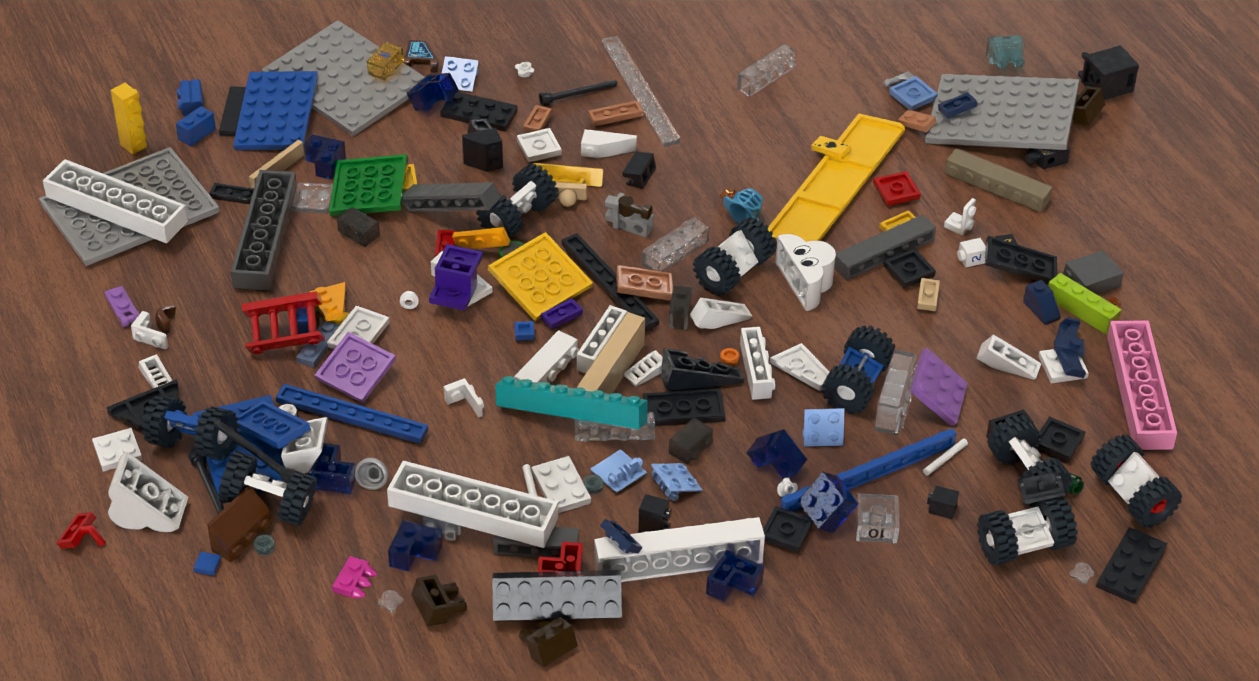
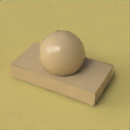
[555,182,588,207]

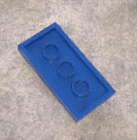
[237,401,311,449]

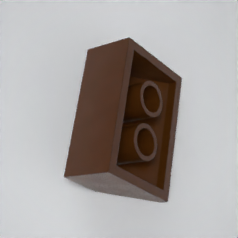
[207,486,272,562]

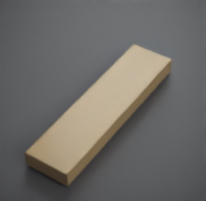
[249,140,304,189]

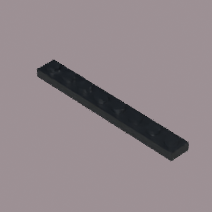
[562,233,659,331]

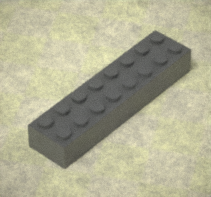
[231,170,297,290]

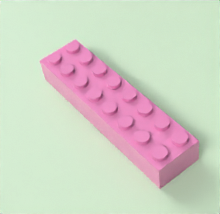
[1107,321,1177,450]

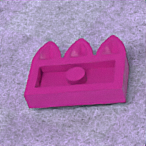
[332,556,377,598]

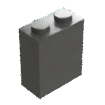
[1063,250,1124,295]

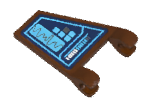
[403,40,438,72]

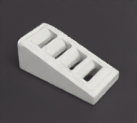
[624,350,662,387]
[139,354,172,388]

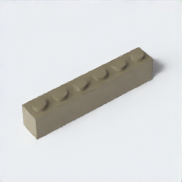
[945,148,1053,212]

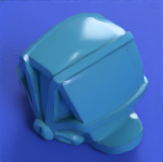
[723,188,763,224]

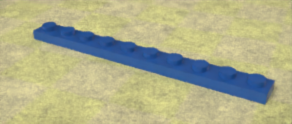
[780,428,957,512]

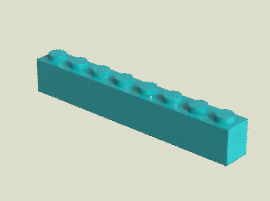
[495,376,647,429]

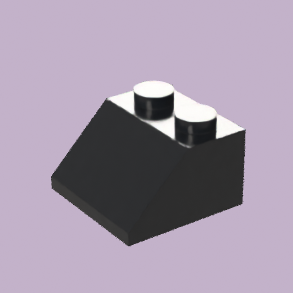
[462,128,503,172]

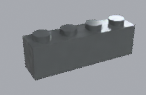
[493,527,579,558]

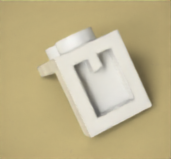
[944,198,976,236]
[131,311,168,350]
[443,378,484,417]

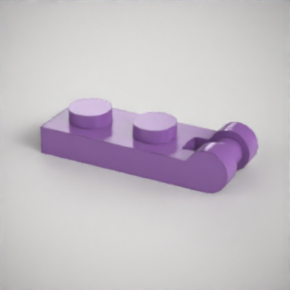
[104,286,140,328]

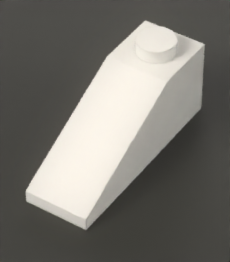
[581,129,637,158]
[690,298,752,329]
[977,335,1041,380]

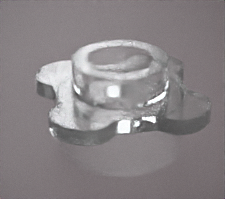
[1069,562,1095,584]
[378,590,403,612]

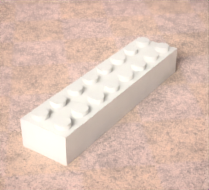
[43,159,188,243]
[387,461,558,548]
[594,517,765,582]

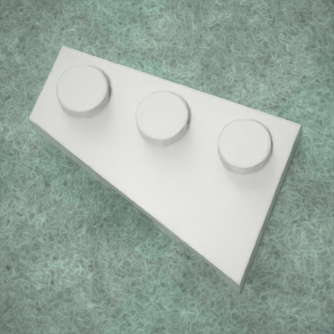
[770,343,829,391]

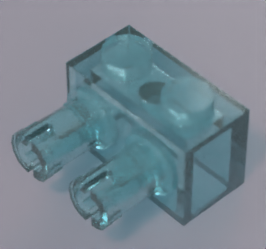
[986,35,1025,68]

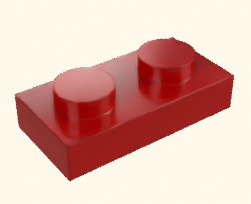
[435,230,456,257]

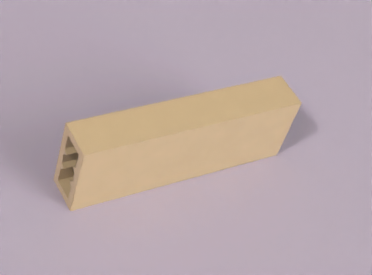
[577,312,645,394]

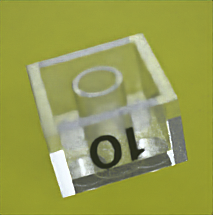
[855,493,900,543]

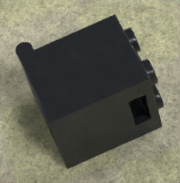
[1078,45,1139,100]

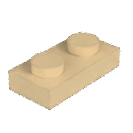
[917,278,940,311]

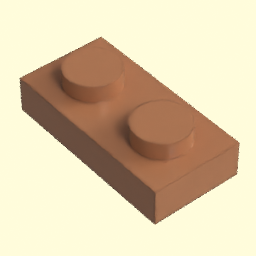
[523,105,552,133]
[898,110,937,132]

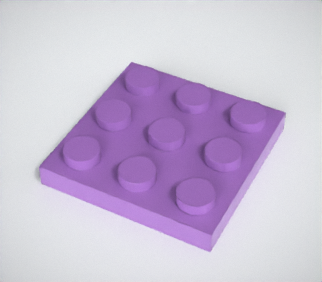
[314,332,396,403]
[910,348,968,427]

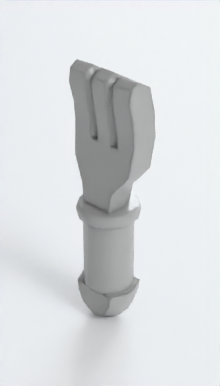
[883,71,914,87]

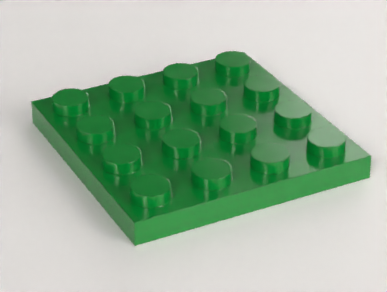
[329,154,408,216]

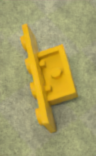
[533,163,603,187]

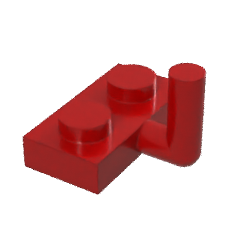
[56,512,106,549]

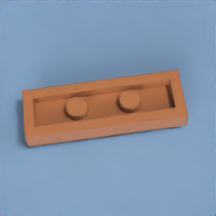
[588,100,643,127]

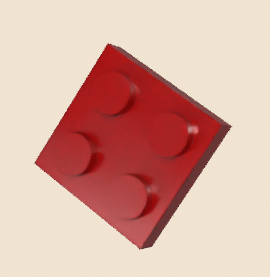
[873,171,921,206]

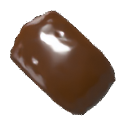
[155,306,176,334]

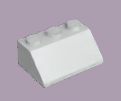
[281,417,328,474]

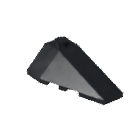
[661,348,745,391]

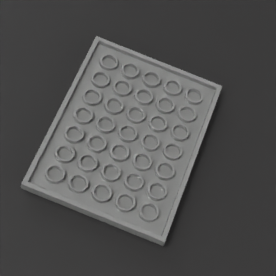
[261,20,430,137]
[925,74,1079,150]
[39,147,220,266]

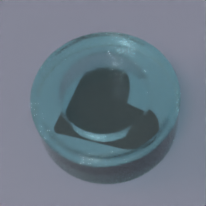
[583,474,603,494]
[253,535,275,555]

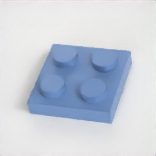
[889,76,938,111]

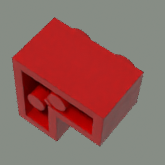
[537,542,583,572]

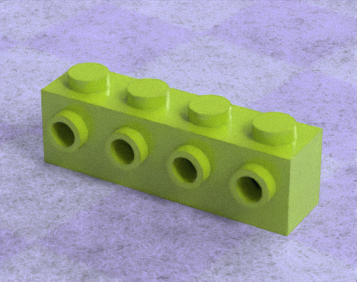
[1048,273,1122,335]

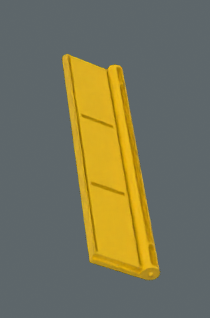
[768,114,905,242]

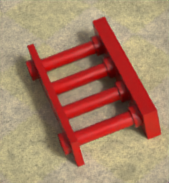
[242,291,325,354]

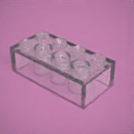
[875,349,918,436]

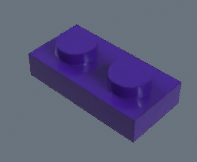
[541,298,583,330]

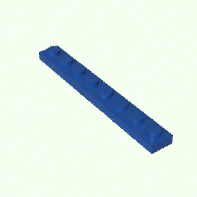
[276,384,428,444]

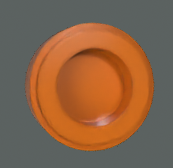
[720,348,739,366]

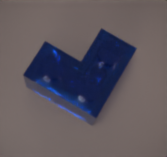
[406,73,459,111]
[305,134,346,180]
[746,429,808,479]
[309,443,356,494]
[388,520,443,571]
[706,550,764,602]

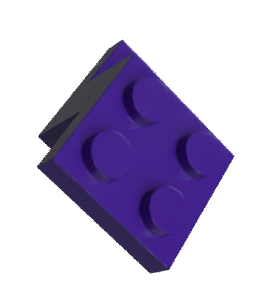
[429,244,483,311]

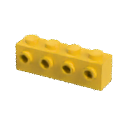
[111,82,147,155]

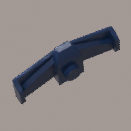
[1053,317,1086,378]

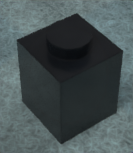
[927,485,959,519]

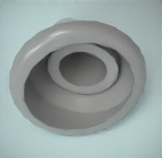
[355,458,388,490]

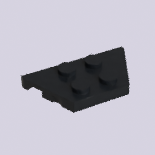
[106,379,179,431]

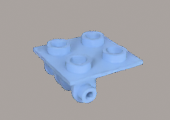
[439,56,479,92]
[802,408,844,447]
[590,449,647,493]
[651,463,702,501]

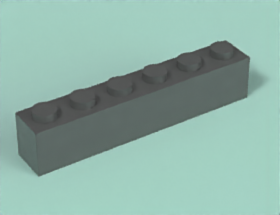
[403,182,501,212]
[834,214,936,280]

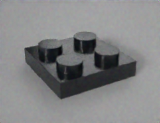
[884,249,936,288]
[1037,416,1086,462]
[763,506,814,553]

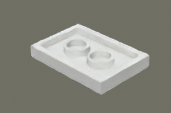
[327,306,390,349]
[531,456,591,513]

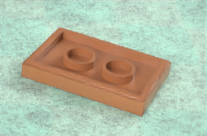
[616,265,674,301]

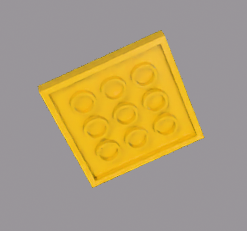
[488,232,593,321]

